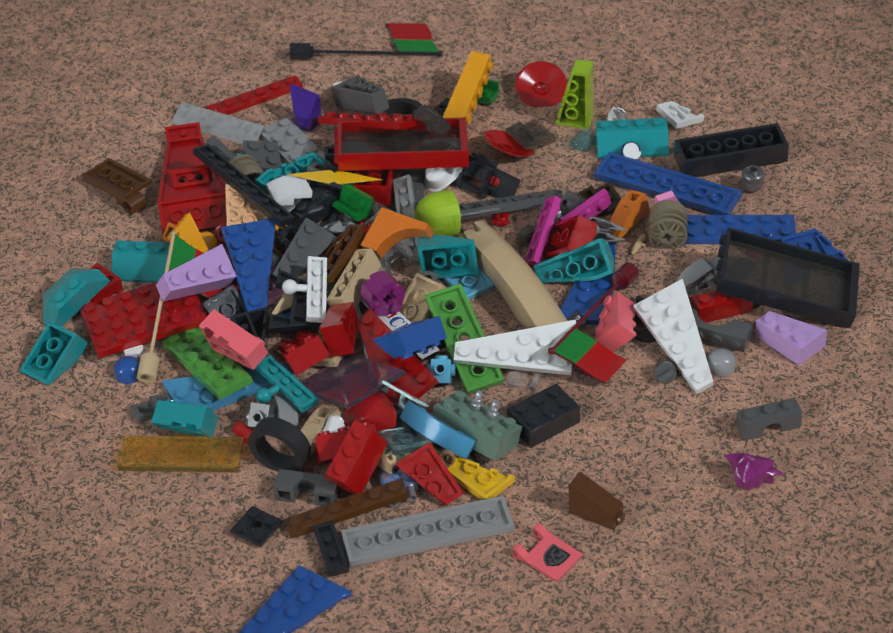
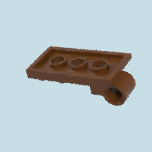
[82,158,153,215]

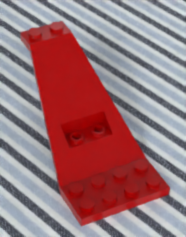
[157,122,226,235]

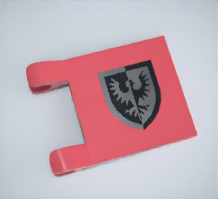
[512,523,583,582]

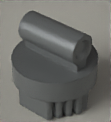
[654,360,677,384]

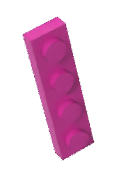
[525,195,561,267]

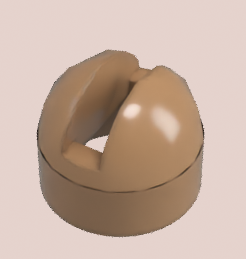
[439,449,455,467]

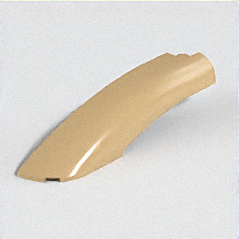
[458,221,567,329]

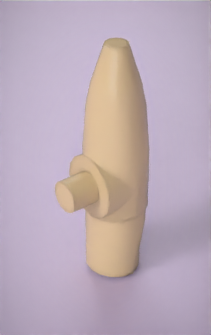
[630,234,647,255]

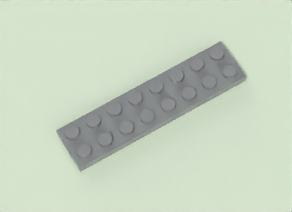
[341,496,514,567]

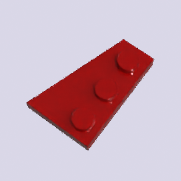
[395,442,464,505]

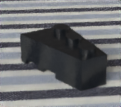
[230,307,269,368]

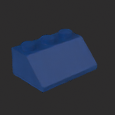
[373,316,447,359]

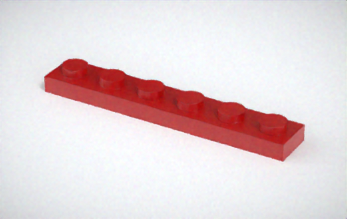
[203,75,303,115]

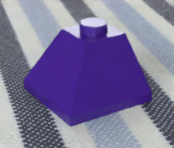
[290,84,322,133]

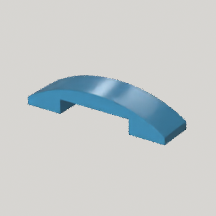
[400,400,476,459]

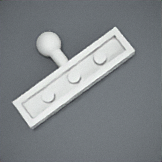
[282,256,327,323]

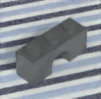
[736,398,802,441]
[273,469,341,506]

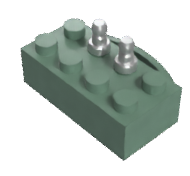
[432,391,522,461]

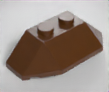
[323,224,365,283]

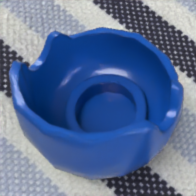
[113,356,140,384]

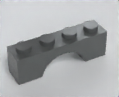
[692,308,752,352]

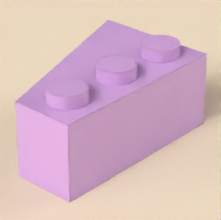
[755,311,827,366]

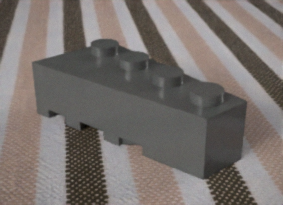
[331,75,389,115]

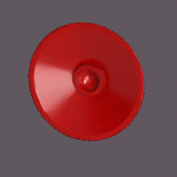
[515,61,567,108]
[484,130,534,157]
[343,389,397,441]

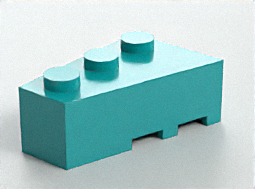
[151,399,219,440]

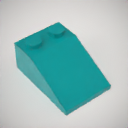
[418,235,479,279]
[19,321,88,385]

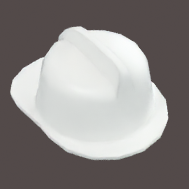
[424,167,463,192]

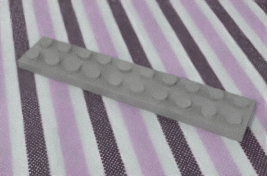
[260,117,372,224]

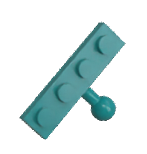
[255,355,318,413]

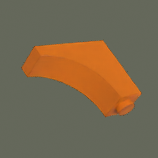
[361,207,434,259]

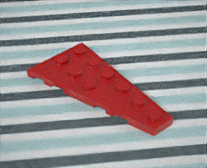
[318,112,433,130]

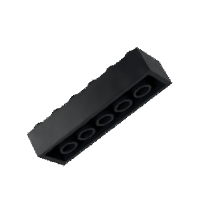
[674,123,789,177]

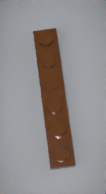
[284,478,409,539]

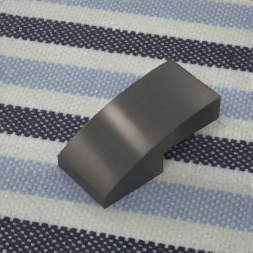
[129,393,172,423]

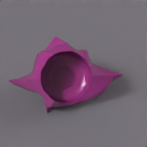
[724,452,786,490]

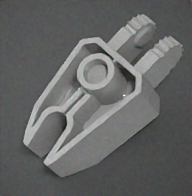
[589,216,626,243]
[677,257,720,295]

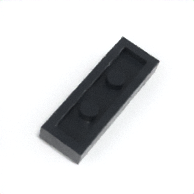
[313,521,349,577]

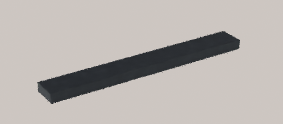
[193,144,295,227]

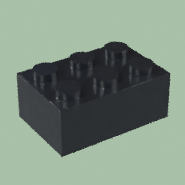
[507,383,580,448]

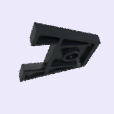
[267,269,331,333]

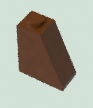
[569,472,625,531]

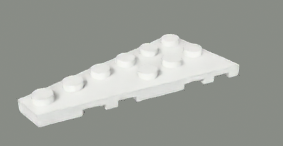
[633,279,713,394]

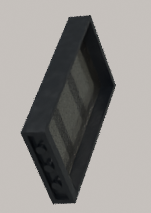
[714,227,860,328]

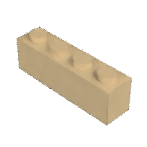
[326,248,381,309]

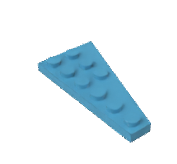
[162,362,293,411]

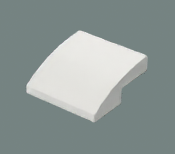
[266,175,312,206]

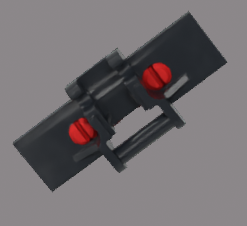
[451,147,521,199]

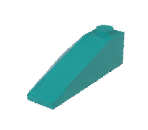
[255,152,327,195]
[533,238,614,283]

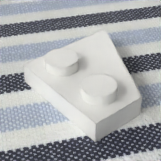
[656,101,704,129]

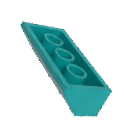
[596,118,669,160]
[111,240,170,283]

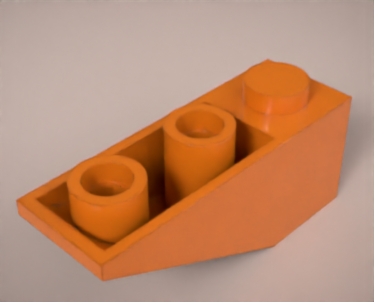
[608,190,650,238]

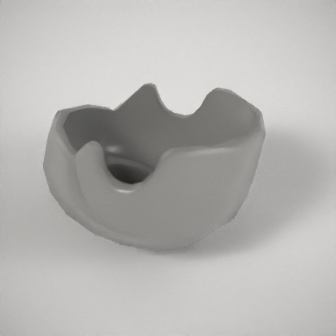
[707,348,736,377]

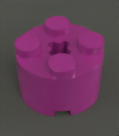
[360,271,405,316]

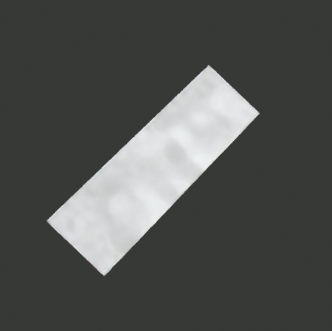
[171,102,265,144]

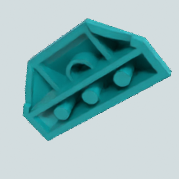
[43,268,110,327]

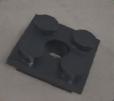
[230,506,283,547]

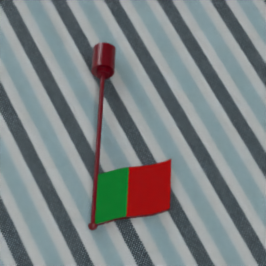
[548,262,639,384]

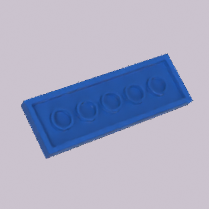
[684,214,796,244]

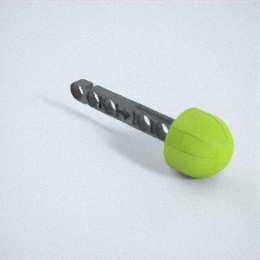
[415,189,563,237]

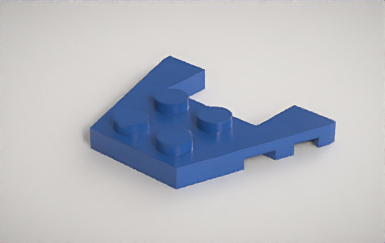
[781,228,853,288]

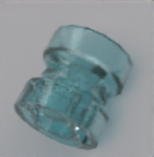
[571,128,596,152]

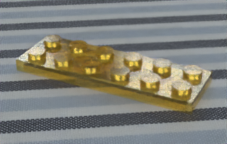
[117,435,244,472]

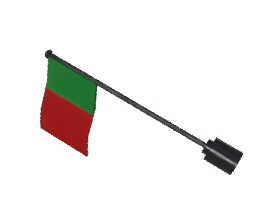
[290,23,443,60]

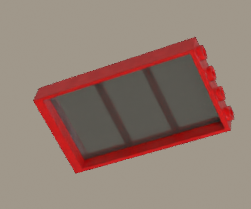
[334,117,469,171]

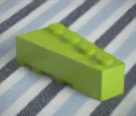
[555,59,593,129]

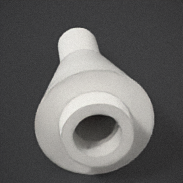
[322,415,345,434]

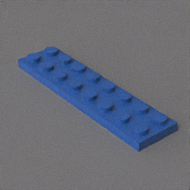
[594,152,742,215]

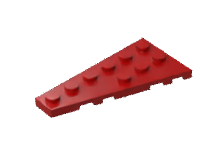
[356,309,439,405]

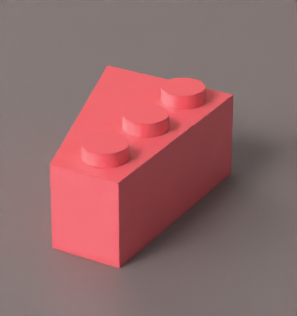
[595,291,636,352]
[199,309,268,370]

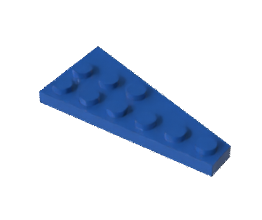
[222,219,276,312]
[560,243,616,325]
[239,565,352,633]

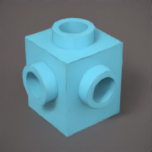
[427,355,456,384]

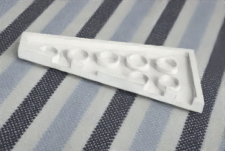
[453,320,576,375]

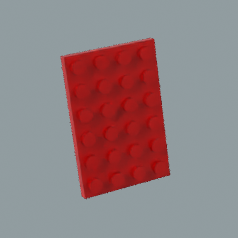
[80,282,207,359]

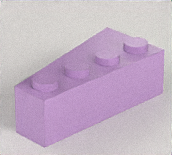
[156,244,237,301]

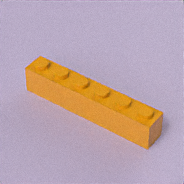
[439,51,494,143]

